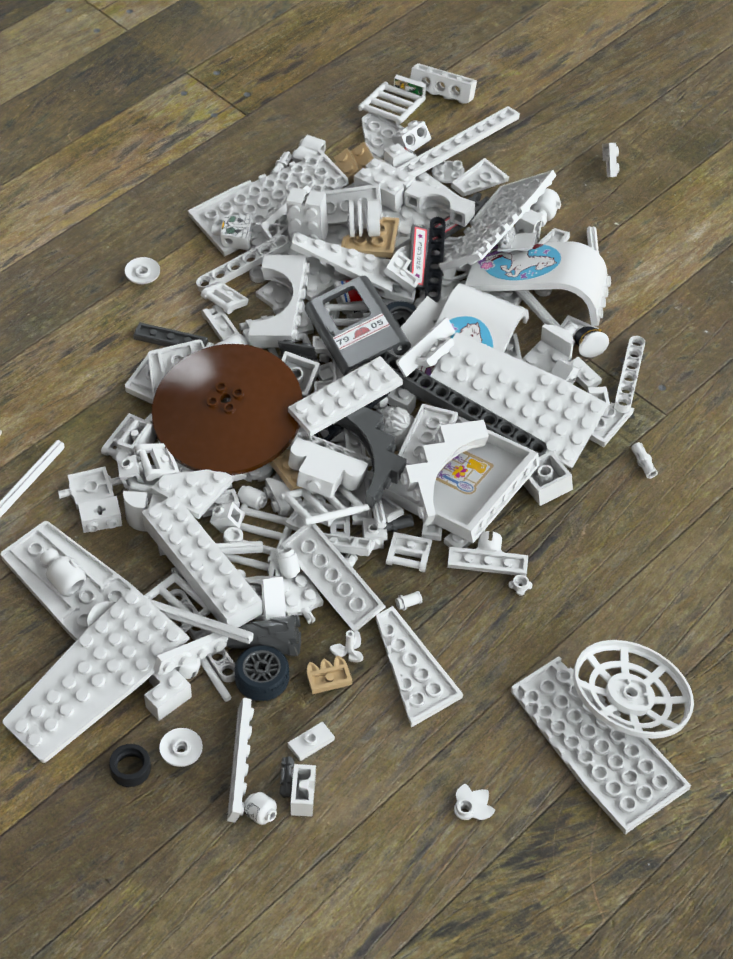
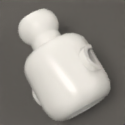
[530,188,561,227]
[40,548,86,596]

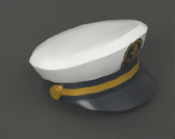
[574,327,609,358]

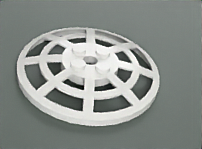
[573,640,694,739]

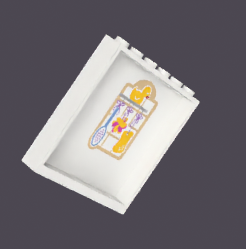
[383,416,540,543]

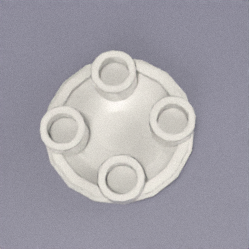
[432,160,465,183]

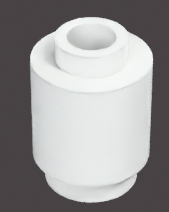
[237,486,267,510]
[276,547,300,579]

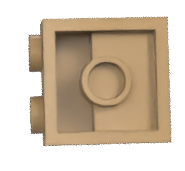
[334,142,374,184]

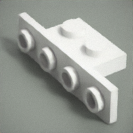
[396,318,455,377]

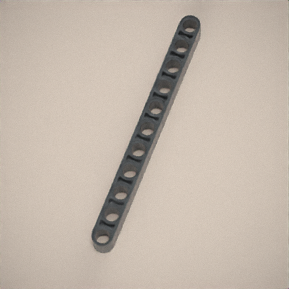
[369,352,547,457]

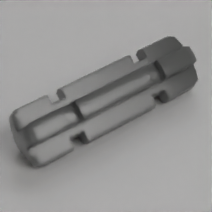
[280,756,294,798]

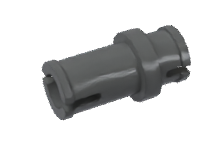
[384,514,414,532]

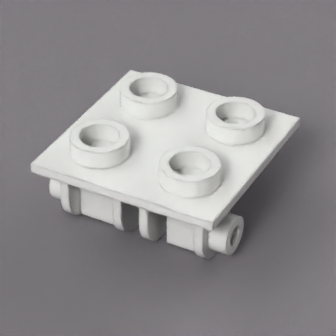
[497,226,537,253]

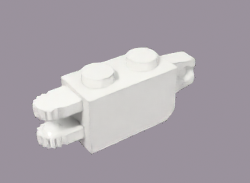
[115,414,157,461]

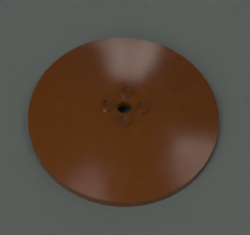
[152,344,303,476]

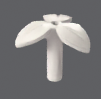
[329,630,363,663]

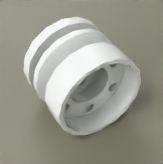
[347,199,380,237]

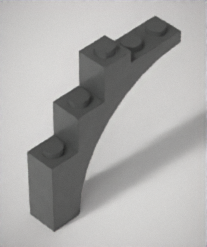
[335,407,407,508]

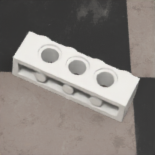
[410,63,477,104]

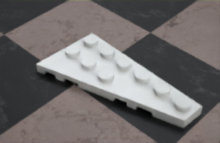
[376,606,463,727]

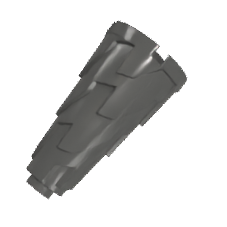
[226,615,301,657]

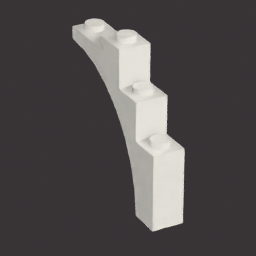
[401,420,489,525]

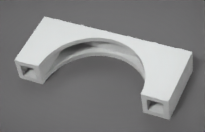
[248,255,310,348]

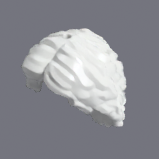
[376,406,415,450]

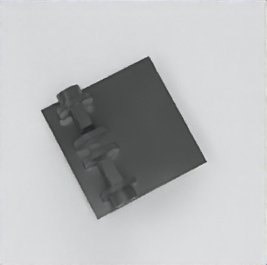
[278,340,317,362]

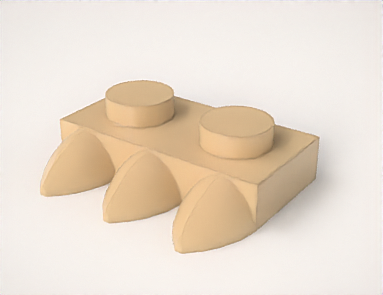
[307,656,352,694]

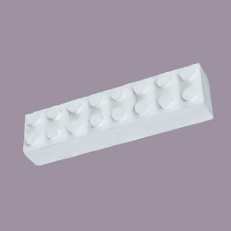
[141,494,262,628]

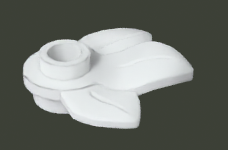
[454,784,495,820]

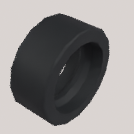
[109,744,151,787]

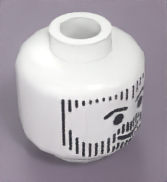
[245,792,277,825]

